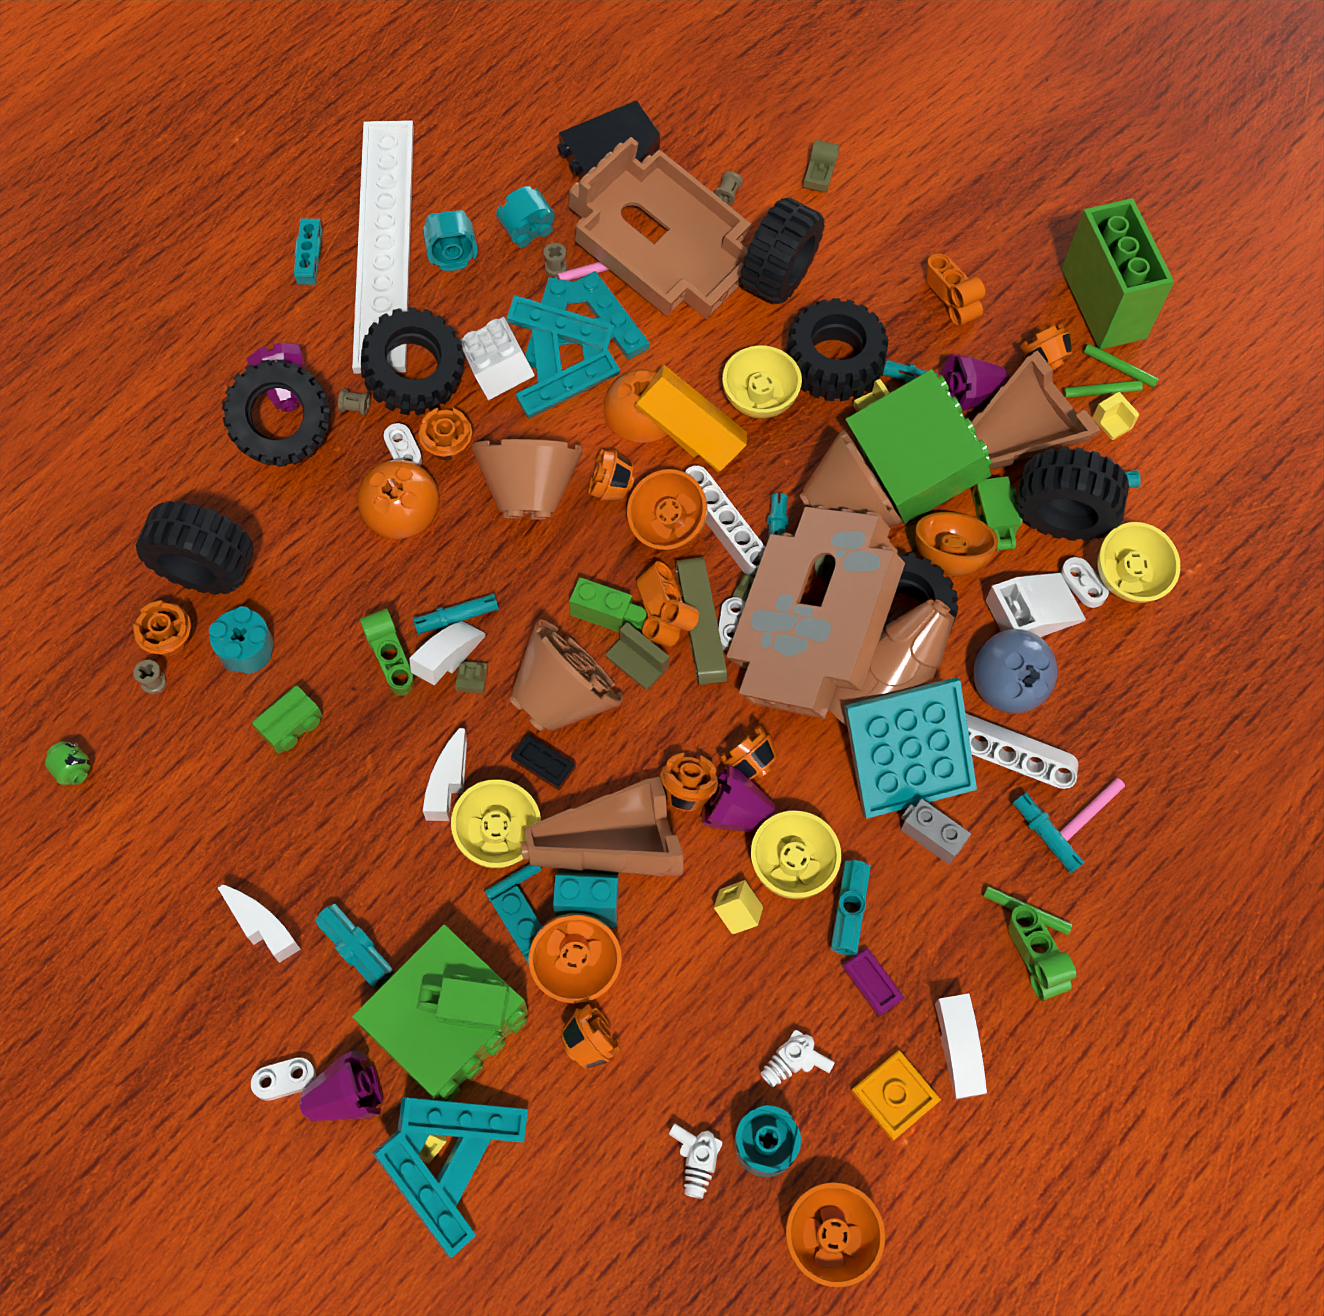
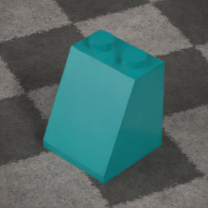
[553,869,620,928]

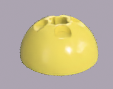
[723,346,802,419]
[1097,522,1180,603]
[451,780,541,868]
[751,811,841,899]

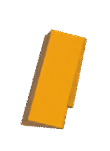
[634,365,747,472]

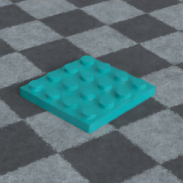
[844,677,977,819]

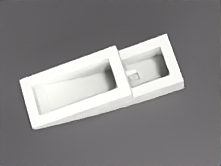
[409,621,485,685]
[423,728,468,821]
[218,885,301,963]
[935,994,987,1100]

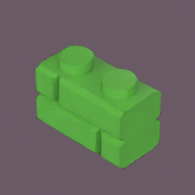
[251,685,323,754]

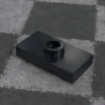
[511,734,576,790]

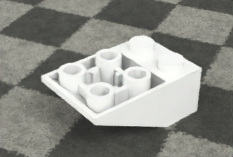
[460,317,535,400]
[986,573,1086,637]

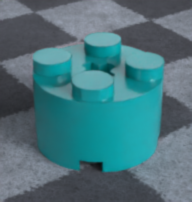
[496,186,555,248]
[423,210,478,271]
[209,606,274,674]
[734,1105,801,1177]

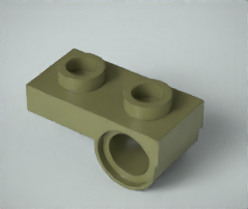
[803,140,840,192]

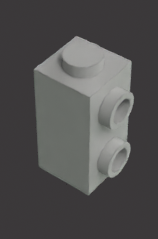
[901,799,971,865]

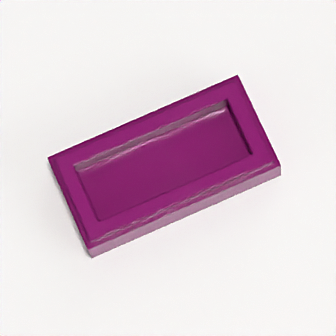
[842,948,904,1017]

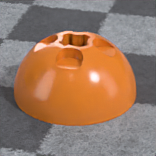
[604,370,668,443]
[358,460,439,539]
[627,469,708,551]
[915,512,998,576]
[529,912,622,1003]
[786,1183,885,1287]

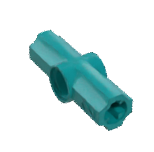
[830,860,871,956]
[315,904,394,990]

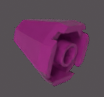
[247,343,305,412]
[942,354,1009,411]
[702,766,777,833]
[299,1051,383,1122]

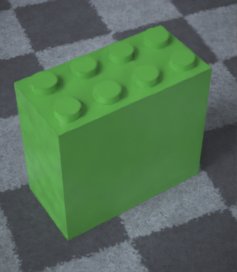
[1062,198,1174,349]
[846,369,992,524]
[352,925,529,1102]

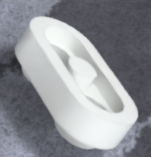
[384,423,422,466]
[1061,557,1109,608]
[719,597,746,652]
[251,1058,316,1101]

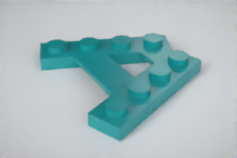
[525,271,650,368]
[507,295,620,419]
[372,1097,528,1258]

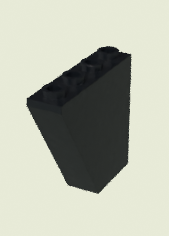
[557,100,660,181]

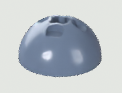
[974,629,1058,714]

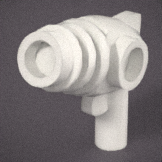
[760,1030,835,1087]
[668,1124,722,1199]

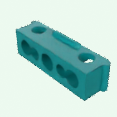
[294,218,323,285]

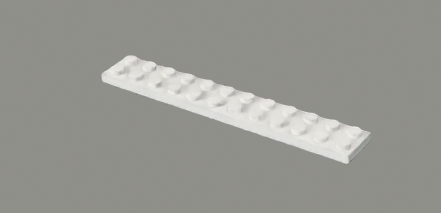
[352,121,414,374]

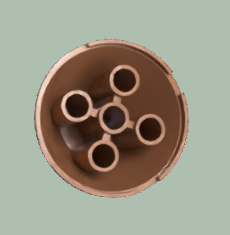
[800,430,903,527]
[472,439,583,520]
[509,620,624,731]

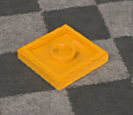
[851,1050,941,1142]

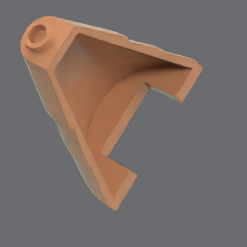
[971,350,1101,470]
[829,599,955,726]
[520,777,683,877]

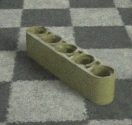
[676,557,727,686]

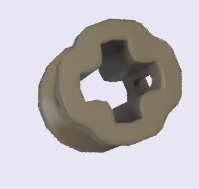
[714,171,743,205]
[543,243,567,277]
[338,388,371,416]
[133,660,167,695]

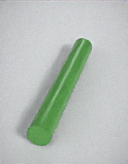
[1084,344,1159,388]
[1063,380,1143,398]
[983,886,1073,935]

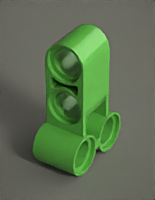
[360,608,415,696]
[1008,905,1076,1001]

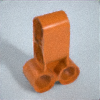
[926,254,986,327]
[637,561,699,647]

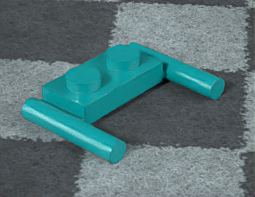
[484,864,542,965]

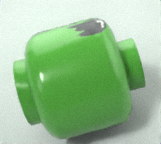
[45,741,91,785]

